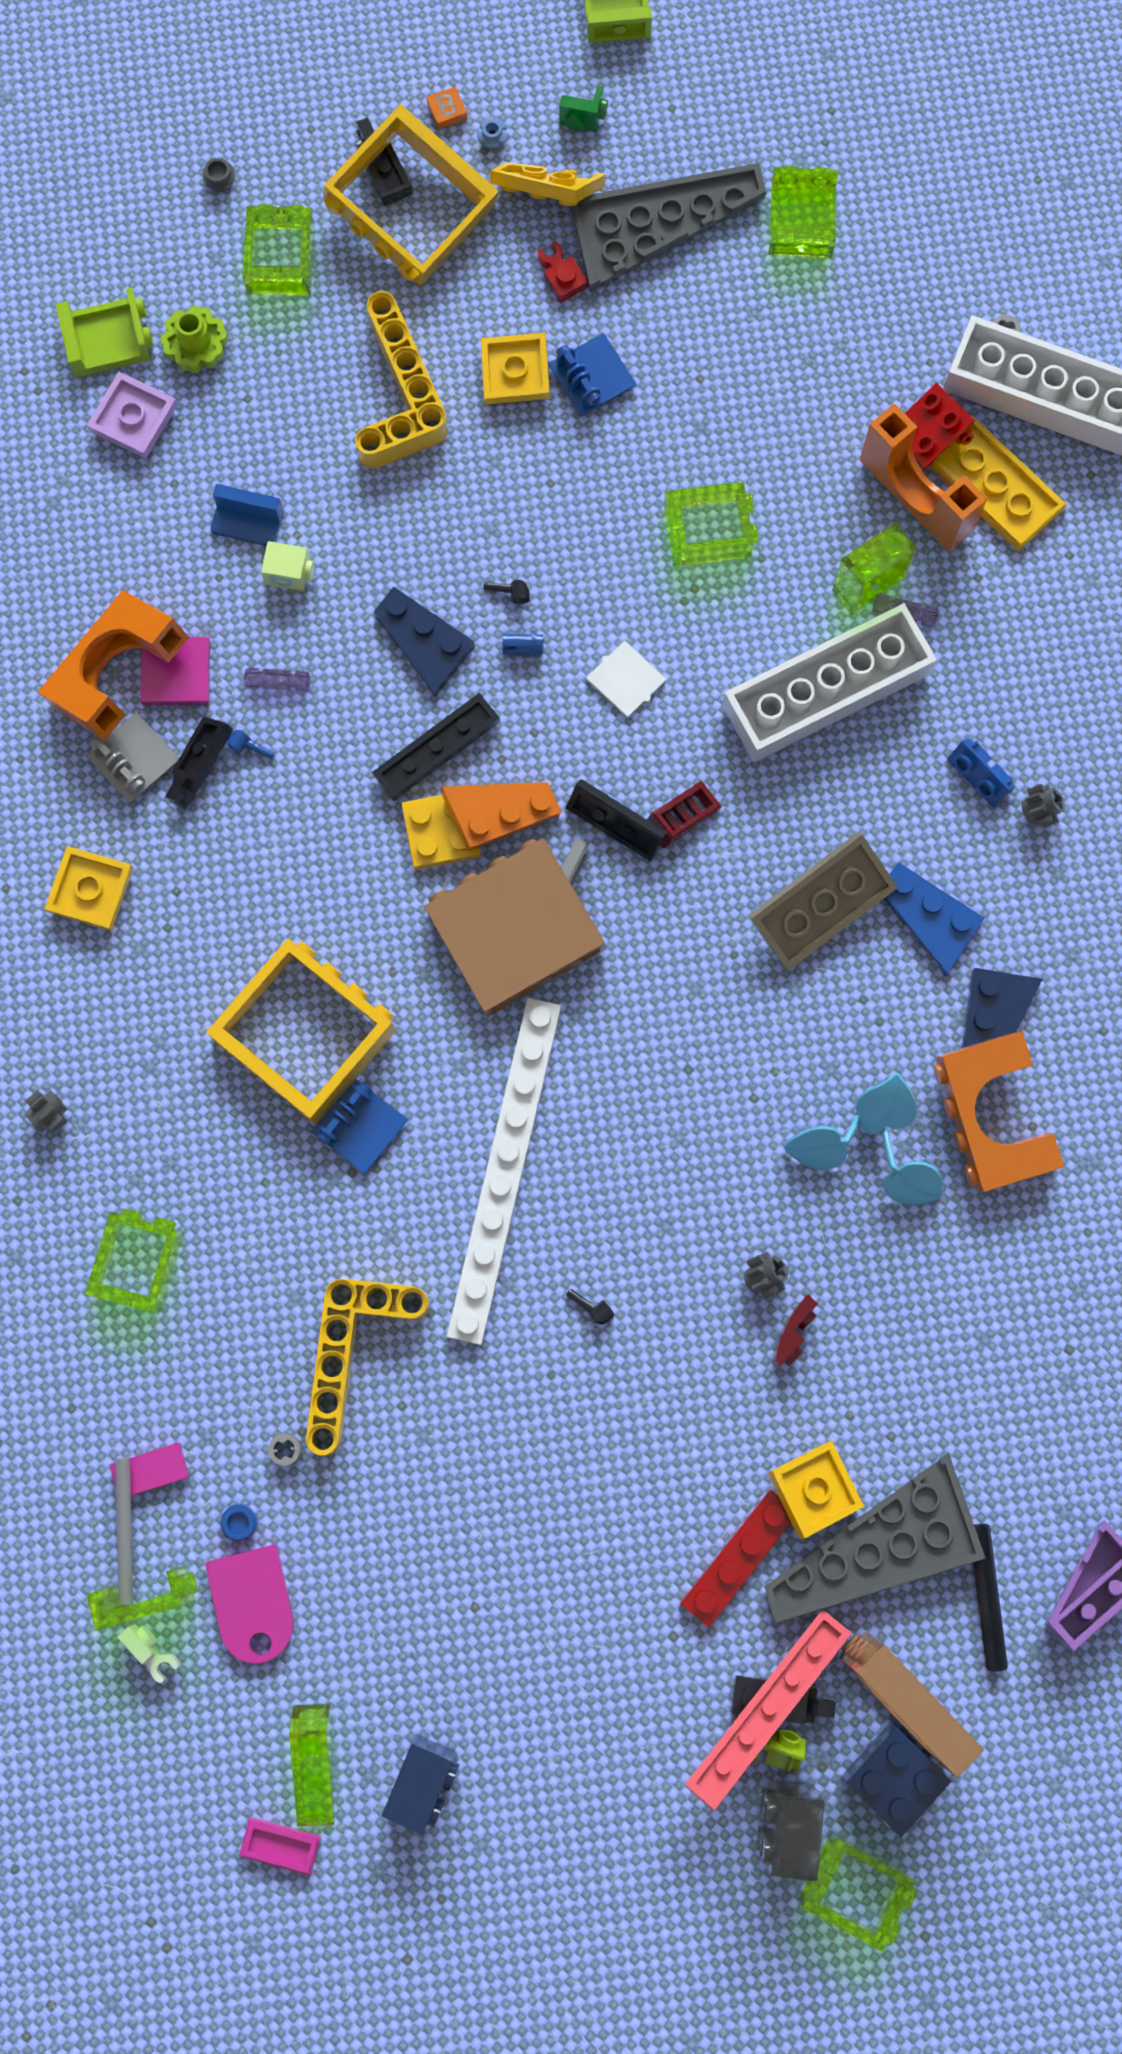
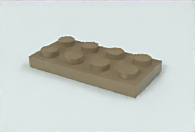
[747,832,898,971]

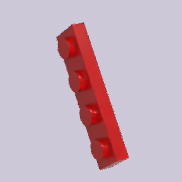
[680,1489,791,1628]

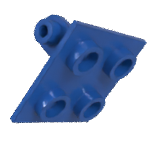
[548,333,637,416]
[310,1079,408,1174]

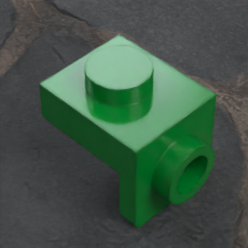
[559,85,608,132]

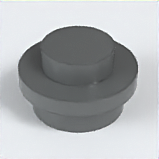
[202,158,235,191]

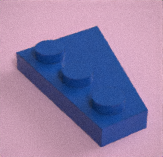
[883,862,985,976]

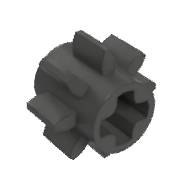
[1021,784,1065,828]
[24,1090,68,1133]
[744,1252,788,1299]

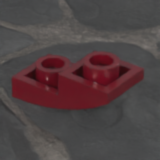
[772,1294,818,1368]

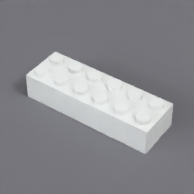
[943,315,1122,456]
[722,603,937,763]

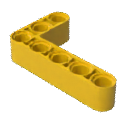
[355,291,448,469]
[306,1279,430,1456]

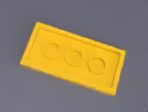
[929,416,1067,552]

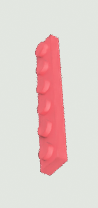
[684,1609,852,1812]

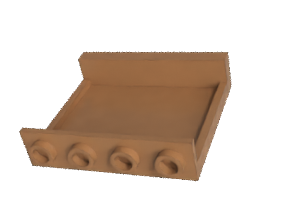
[424,838,607,1018]

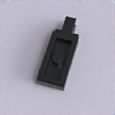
[355,117,413,206]
[165,717,233,809]
[731,1675,836,1724]

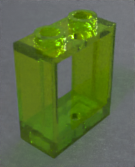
[242,204,315,295]
[664,481,758,567]
[832,522,917,616]
[85,1208,184,1315]
[798,1831,917,1952]

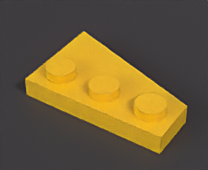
[490,162,606,206]

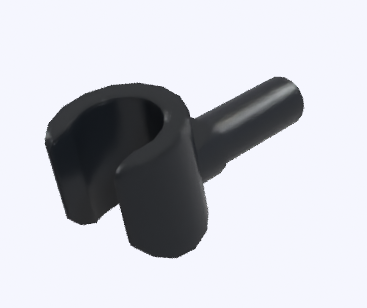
[483,579,530,604]
[566,1289,614,1325]

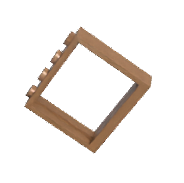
[839,1632,984,1778]

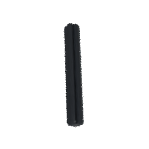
[973,1523,1008,1672]

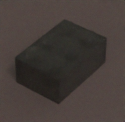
[756,1778,825,1882]

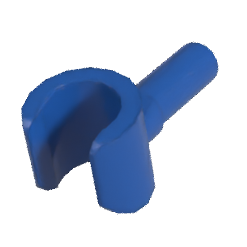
[227,730,275,760]

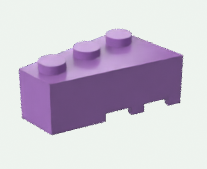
[1044,1520,1122,1653]

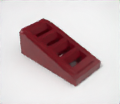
[647,780,722,849]

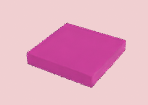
[140,637,211,706]

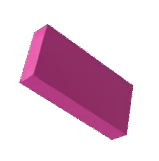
[109,1442,190,1496]
[239,1817,321,1876]

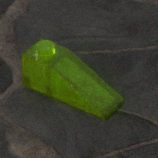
[289,1704,335,1826]

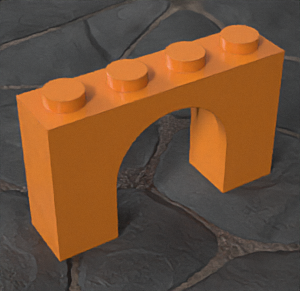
[859,403,987,553]
[38,590,190,741]
[933,1032,1064,1192]

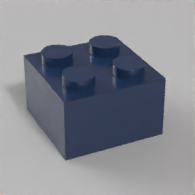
[841,1722,952,1838]
[381,1734,460,1835]

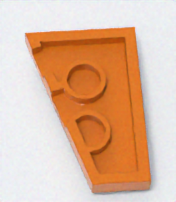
[440,782,562,852]

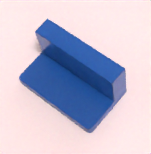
[210,483,284,546]

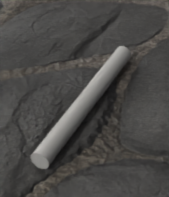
[115,1457,133,1605]

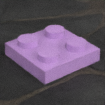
[86,371,178,459]

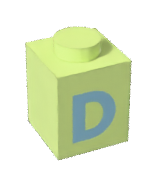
[261,541,315,592]

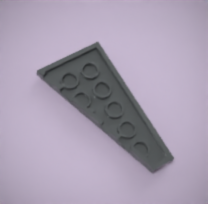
[571,163,766,292]
[764,1452,985,1624]

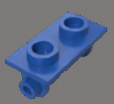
[947,738,1016,808]

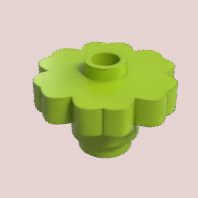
[160,306,229,373]

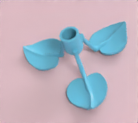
[784,1072,943,1205]

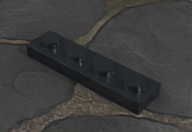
[372,692,500,802]

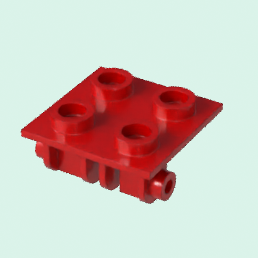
[905,382,975,469]

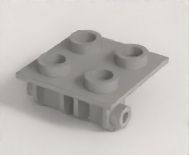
[86,712,179,804]

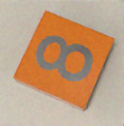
[426,86,468,130]

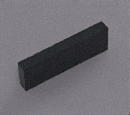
[565,779,667,862]

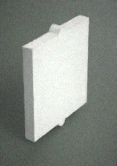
[586,641,666,719]

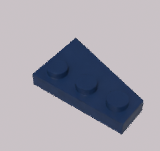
[374,586,475,697]
[961,967,1043,1048]

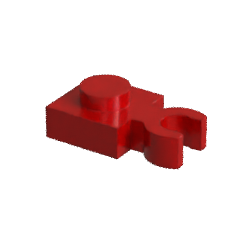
[538,241,588,303]

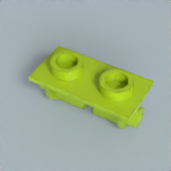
[735,1714,806,1773]

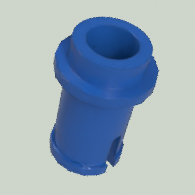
[502,631,544,658]

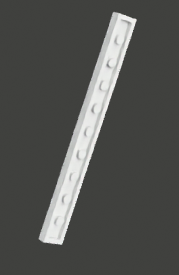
[447,998,561,1346]

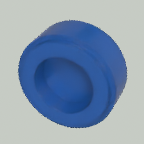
[220,1504,258,1541]

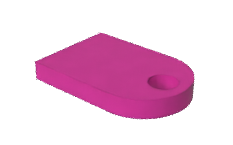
[205,1544,294,1663]

